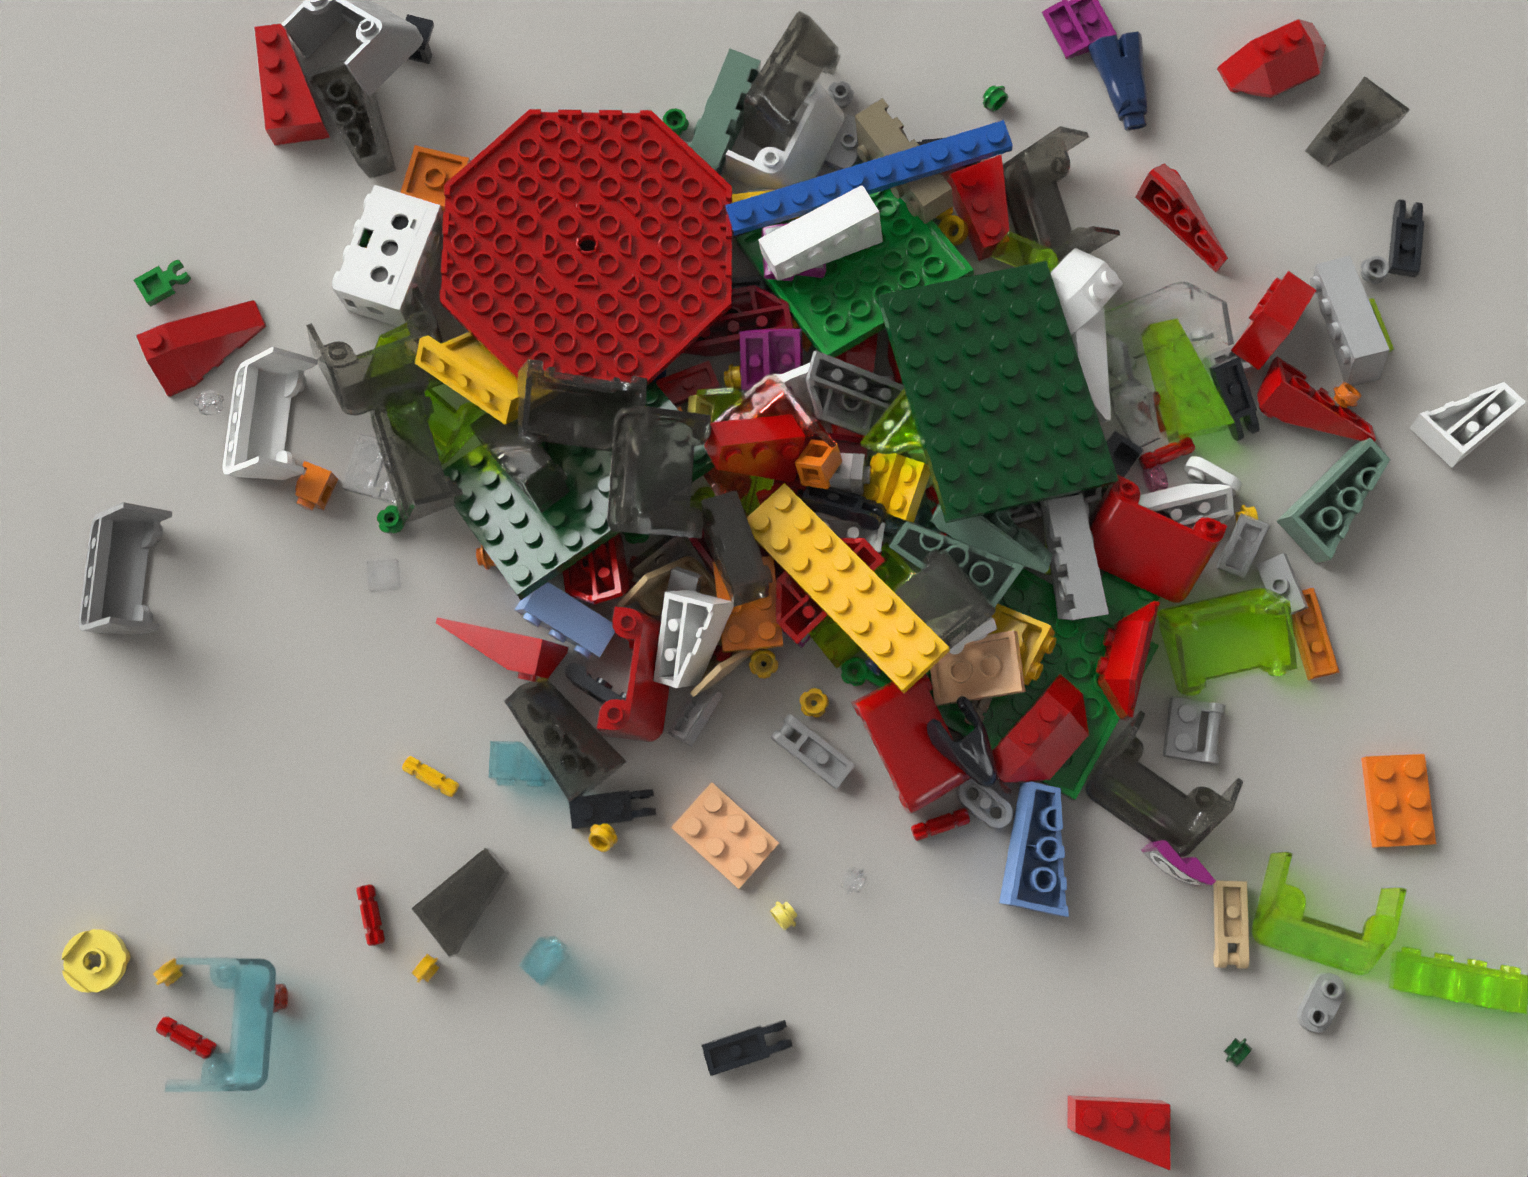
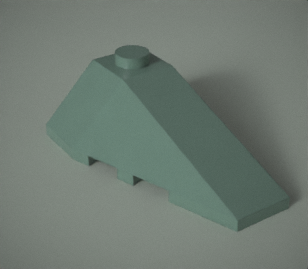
[931,503,1053,573]

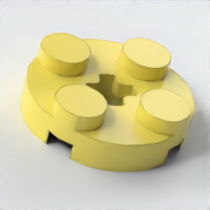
[61,929,130,993]

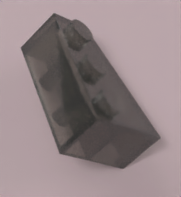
[1305,77,1411,168]
[701,490,772,607]
[411,848,510,958]

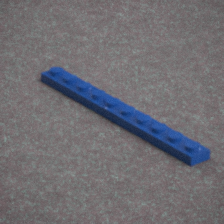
[726,120,1013,236]

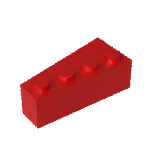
[254,23,330,145]

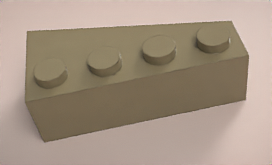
[855,98,953,224]

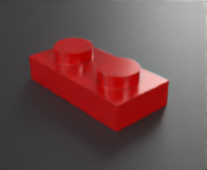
[656,360,720,406]

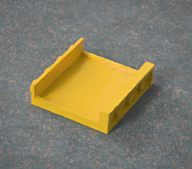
[415,332,574,425]

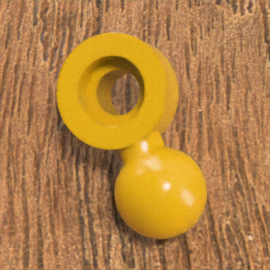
[935,206,968,246]

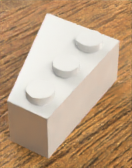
[1410,382,1526,468]
[653,590,736,688]

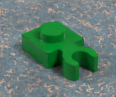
[133,260,191,307]

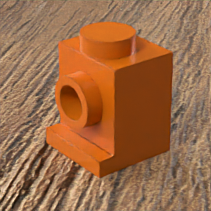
[795,440,842,489]
[295,461,338,511]

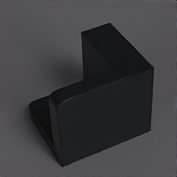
[405,14,434,64]
[1106,431,1144,477]

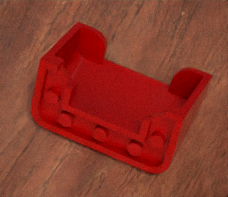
[1088,475,1227,603]
[597,606,670,742]
[851,674,971,814]

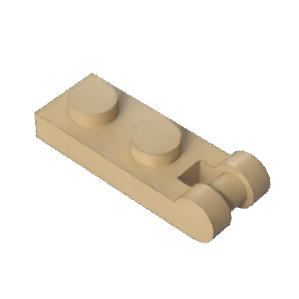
[1213,880,1249,969]

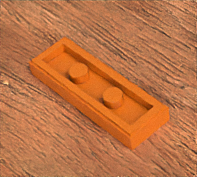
[1289,588,1339,680]

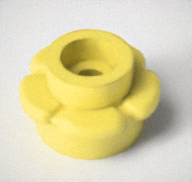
[770,902,797,930]

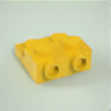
[861,448,930,523]
[988,604,1057,686]

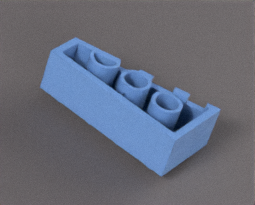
[999,782,1069,917]

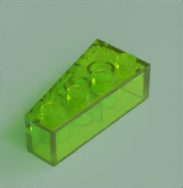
[1140,318,1235,443]
[1388,946,1528,1014]

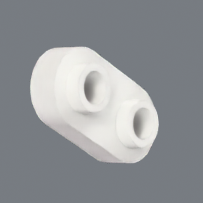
[1184,456,1242,496]

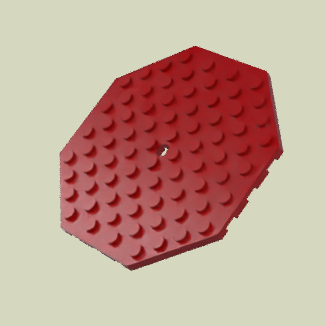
[440,109,732,386]

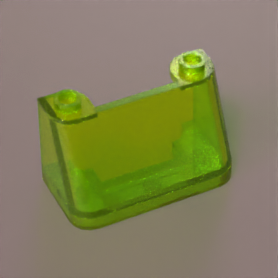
[1157,588,1297,696]

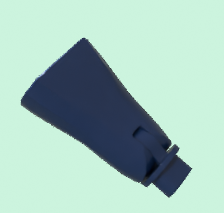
[1088,31,1148,131]

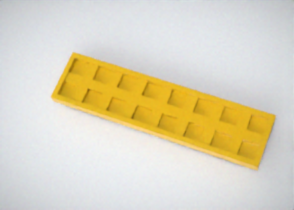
[740,483,950,693]

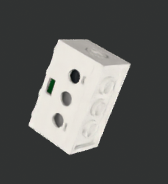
[332,185,444,331]

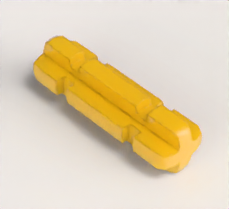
[402,756,459,797]

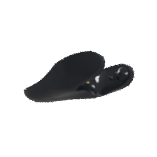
[927,696,997,788]

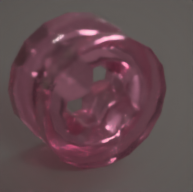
[1143,465,1168,493]

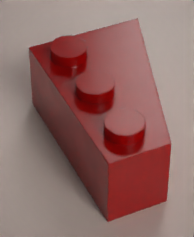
[948,154,1010,261]
[1230,271,1317,370]
[704,414,806,483]
[1067,1095,1170,1170]

